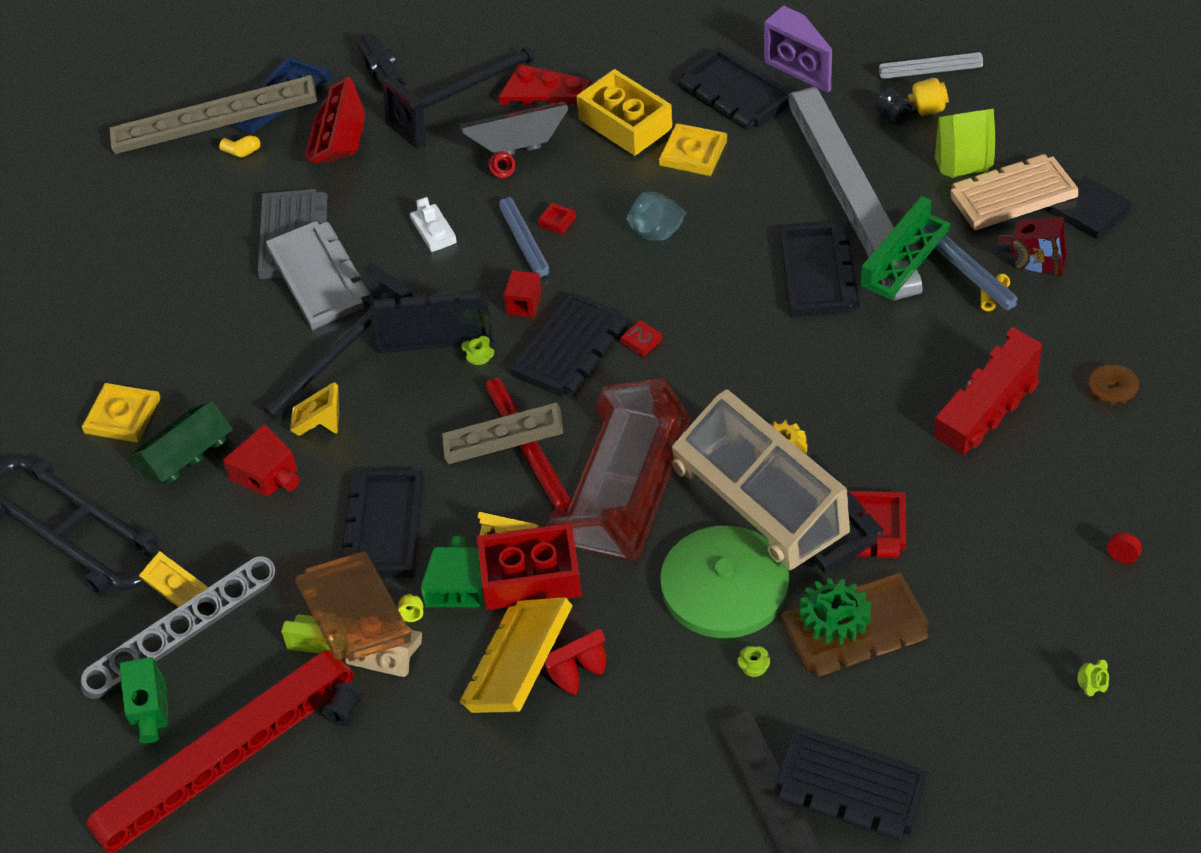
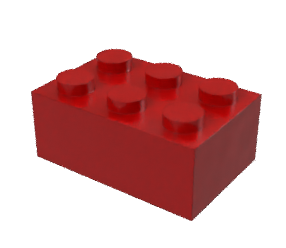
[477,523,582,610]

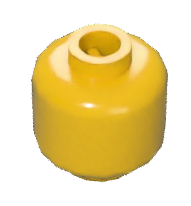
[908,78,949,116]

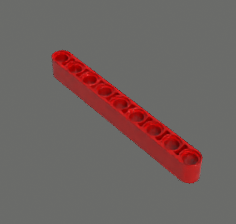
[86,649,354,853]

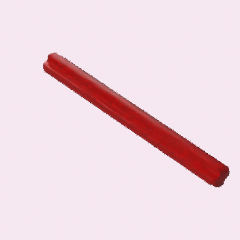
[486,377,571,512]

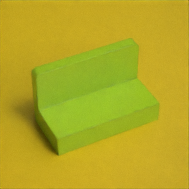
[281,614,358,657]

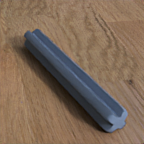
[499,197,550,278]

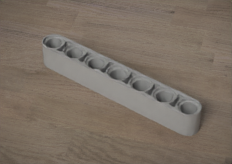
[81,556,275,699]

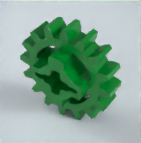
[799,578,871,645]

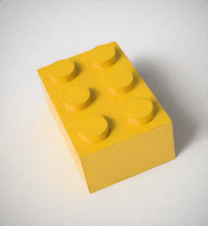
[577,69,673,156]

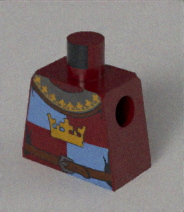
[998,217,1067,276]

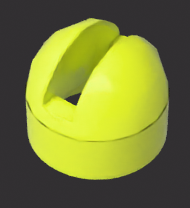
[398,594,423,622]

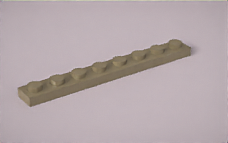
[109,75,317,154]

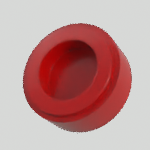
[1107,532,1142,564]

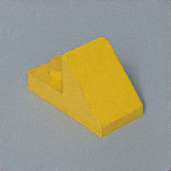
[290,382,339,436]

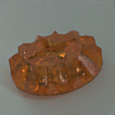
[1089,364,1139,406]

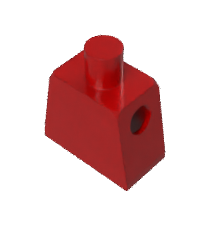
[223,425,300,496]

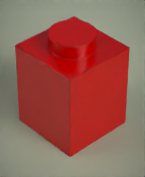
[504,270,542,318]

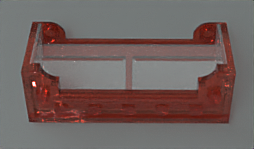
[546,378,692,561]

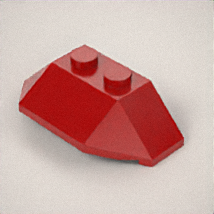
[304,76,365,163]

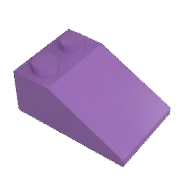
[764,5,832,93]

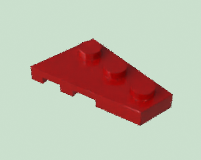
[499,64,591,105]

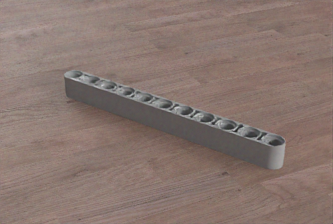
[789,87,923,301]

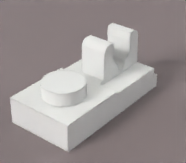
[410,197,457,252]

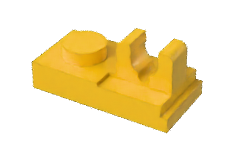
[478,512,542,536]
[139,551,209,607]

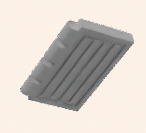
[266,221,372,330]

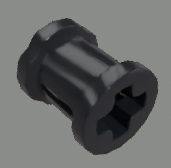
[322,682,363,726]

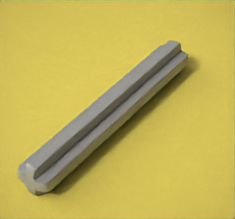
[879,52,983,79]

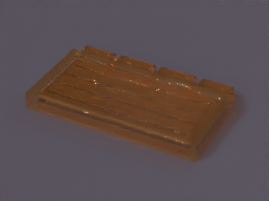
[295,551,411,662]
[781,572,929,677]

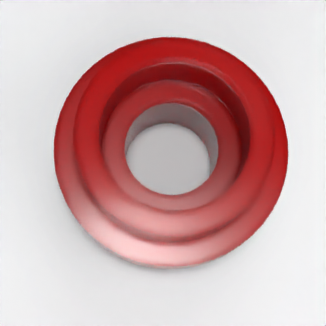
[488,151,516,179]

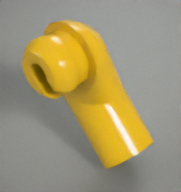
[219,135,261,158]
[981,274,1010,311]

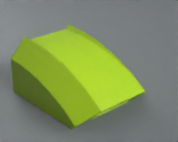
[935,109,995,178]

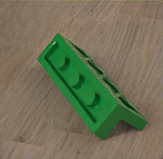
[861,196,951,300]

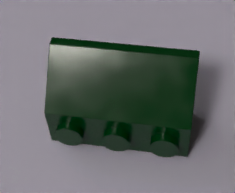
[125,400,233,485]

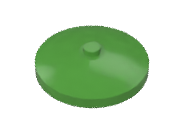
[660,526,789,638]

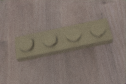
[442,402,564,464]

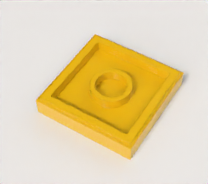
[659,123,727,176]
[82,383,161,443]

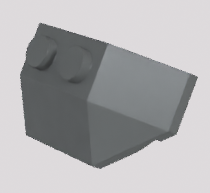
[459,101,568,155]

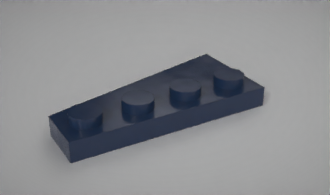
[230,56,332,134]

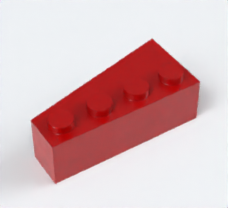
[934,327,1042,456]

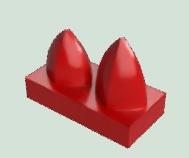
[541,629,606,695]

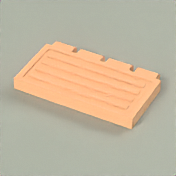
[951,154,1078,231]

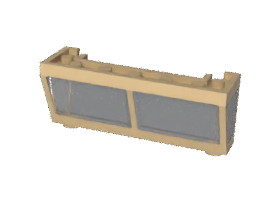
[672,389,850,571]

